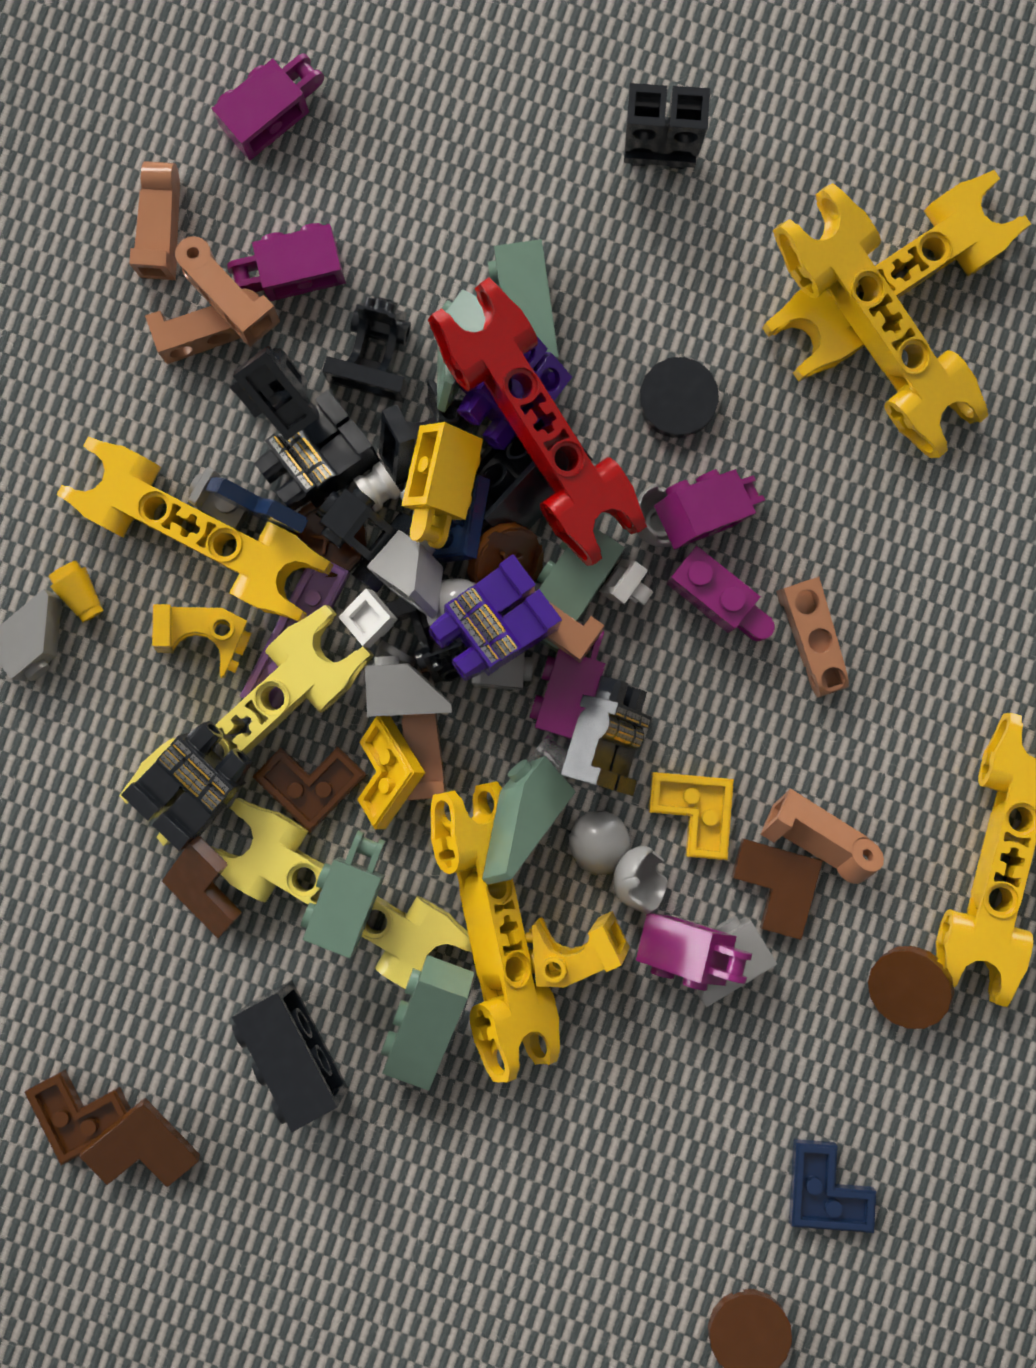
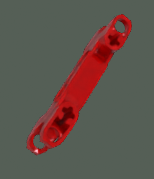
[428,277,647,566]

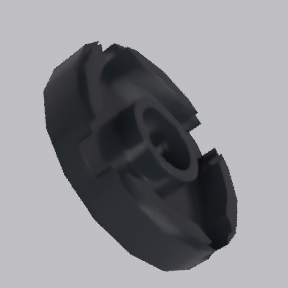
[639,357,719,438]

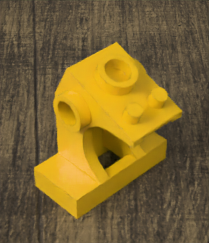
[152,604,252,678]
[525,911,630,988]

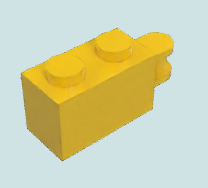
[401,422,483,549]

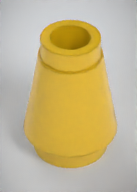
[48,560,104,623]

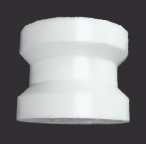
[353,461,401,512]

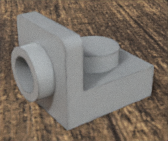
[188,467,248,531]

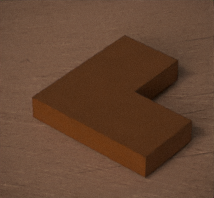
[252,747,368,833]
[162,835,242,938]
[731,838,823,940]
[25,1069,131,1165]
[79,1098,200,1187]

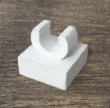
[599,559,653,605]
[339,588,398,648]

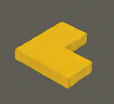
[357,716,425,829]
[649,772,734,860]

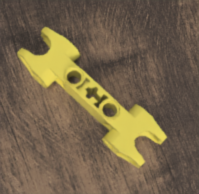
[119,605,374,846]
[211,798,472,989]

